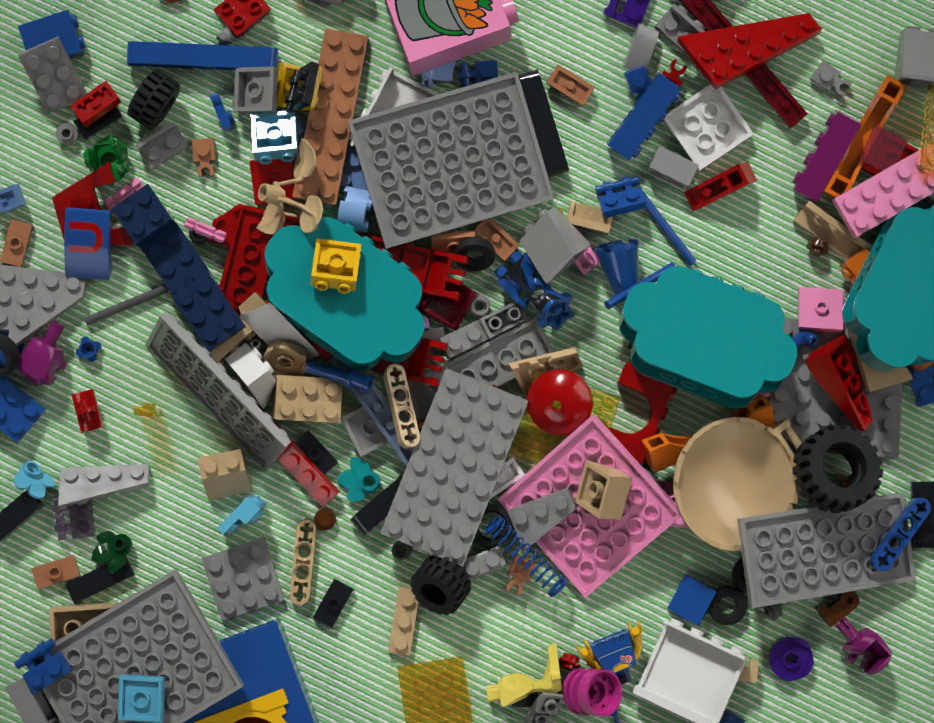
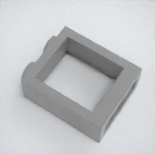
[5,678,59,723]

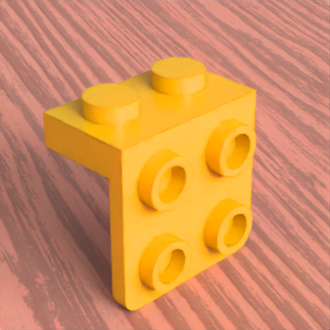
[277,62,323,111]

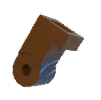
[815,591,859,627]

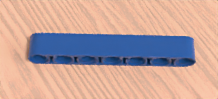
[127,41,278,71]

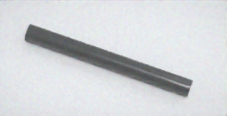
[84,284,169,326]

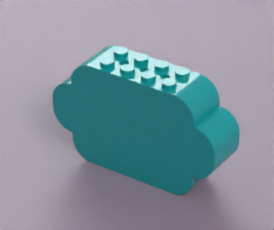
[842,205,934,372]
[265,217,424,371]
[619,266,797,409]

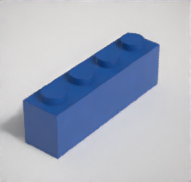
[607,72,681,160]

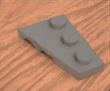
[507,487,577,551]

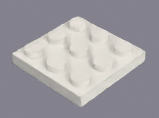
[664,84,754,172]

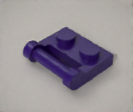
[603,0,650,28]

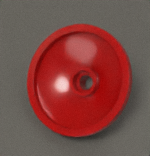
[527,369,593,436]

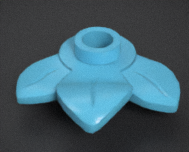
[14,461,56,499]

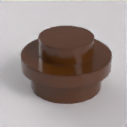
[806,238,828,257]
[314,508,336,530]

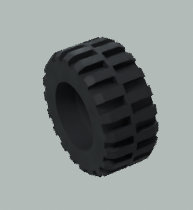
[792,424,883,513]

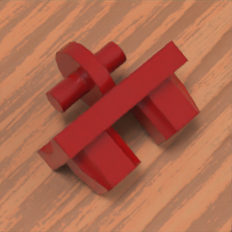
[71,389,103,433]

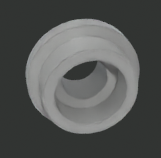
[56,123,78,145]
[469,295,490,317]

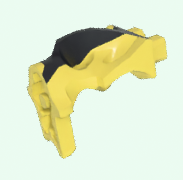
[487,643,562,707]

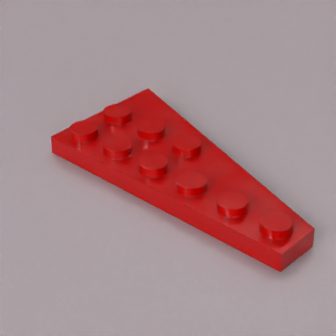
[677,13,822,90]

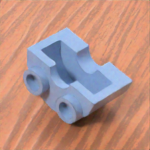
[337,186,373,234]

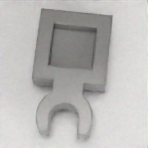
[810,60,852,97]

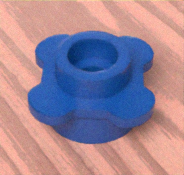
[76,337,102,362]

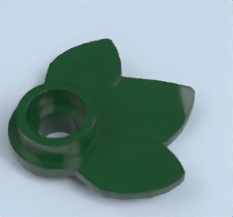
[91,531,132,574]

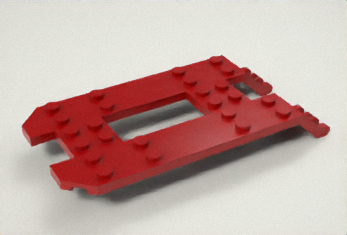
[208,204,469,387]

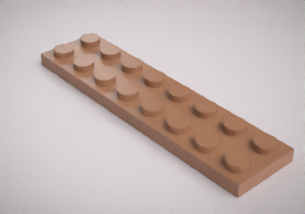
[292,28,368,207]

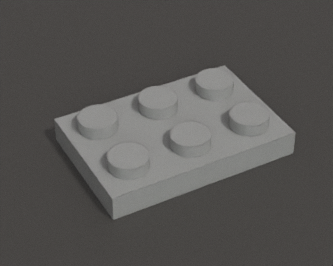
[18,36,88,114]

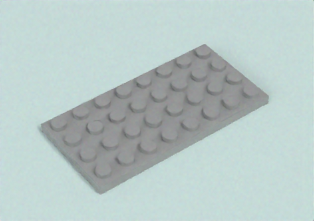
[145,311,291,471]
[380,368,528,566]
[737,493,916,608]

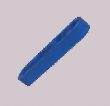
[870,498,931,571]

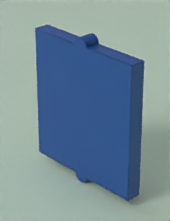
[667,575,717,626]

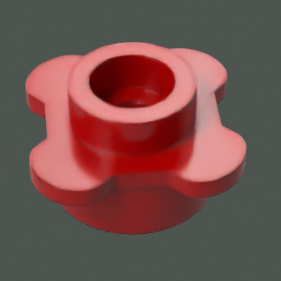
[558,653,581,671]

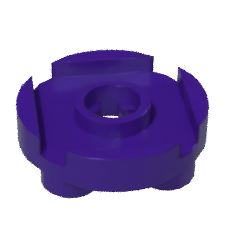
[769,636,814,681]

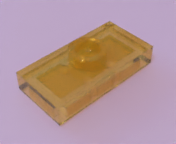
[133,402,163,418]

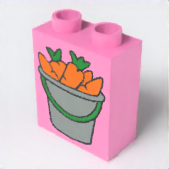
[385,0,519,76]

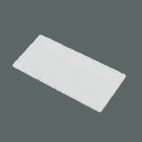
[240,303,320,361]

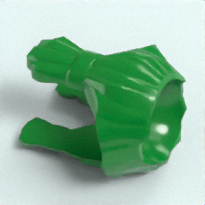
[83,136,129,185]

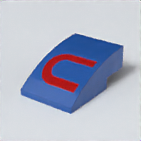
[64,208,113,280]

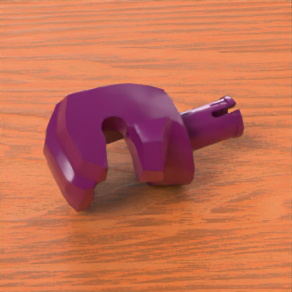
[17,321,67,386]
[835,617,892,675]

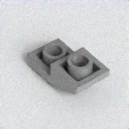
[622,23,659,70]
[525,692,564,723]

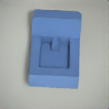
[0,184,26,214]

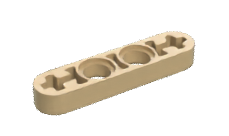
[383,364,420,449]
[290,519,317,605]

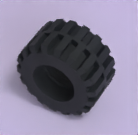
[127,69,180,130]
[410,555,471,615]

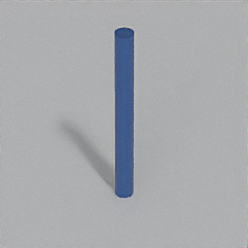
[643,192,697,266]
[604,262,675,309]

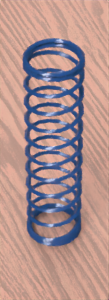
[484,516,567,597]

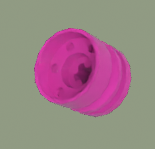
[562,668,622,717]

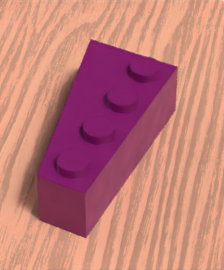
[792,109,861,202]

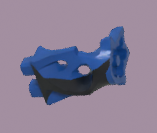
[494,250,575,331]

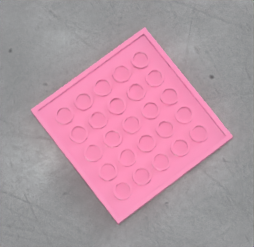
[497,414,681,598]

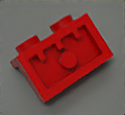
[71,81,121,127]

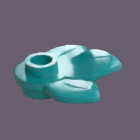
[337,457,381,502]

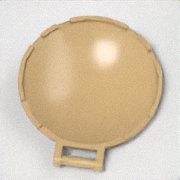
[673,417,802,551]

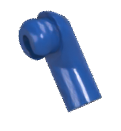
[793,331,818,351]

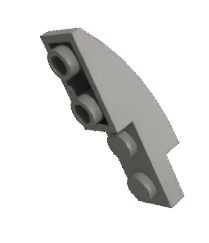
[438,301,528,359]

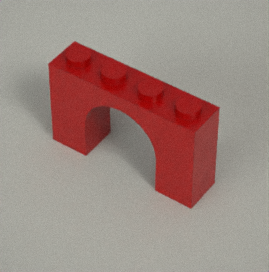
[605,362,677,464]

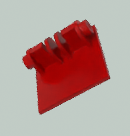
[214,0,271,38]

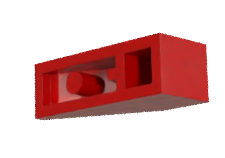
[684,161,757,212]

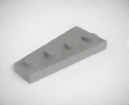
[58,464,150,510]

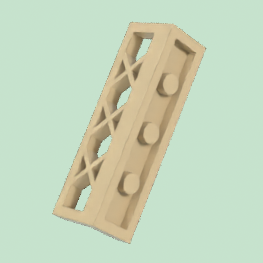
[793,201,872,260]

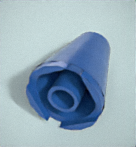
[594,239,639,301]

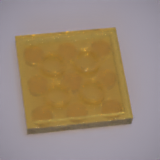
[397,656,473,723]

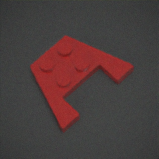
[52,162,134,246]

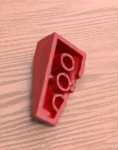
[805,334,874,431]

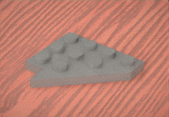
[0,265,87,346]

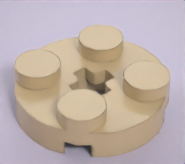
[263,339,308,376]

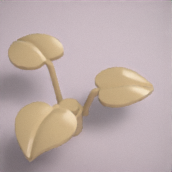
[256,138,323,234]

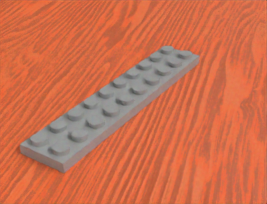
[341,317,554,457]

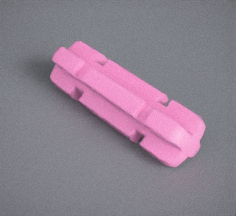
[104,178,144,211]
[184,217,227,243]

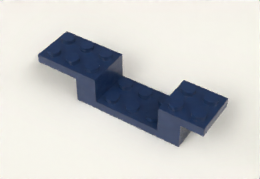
[112,184,246,352]

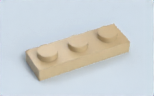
[388,586,419,656]

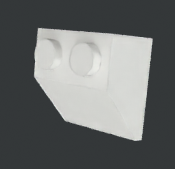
[225,343,276,408]

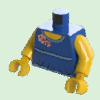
[575,620,643,684]

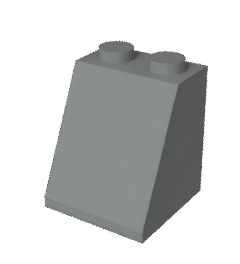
[894,26,934,89]
[519,207,591,284]

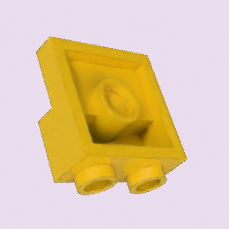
[310,238,361,294]

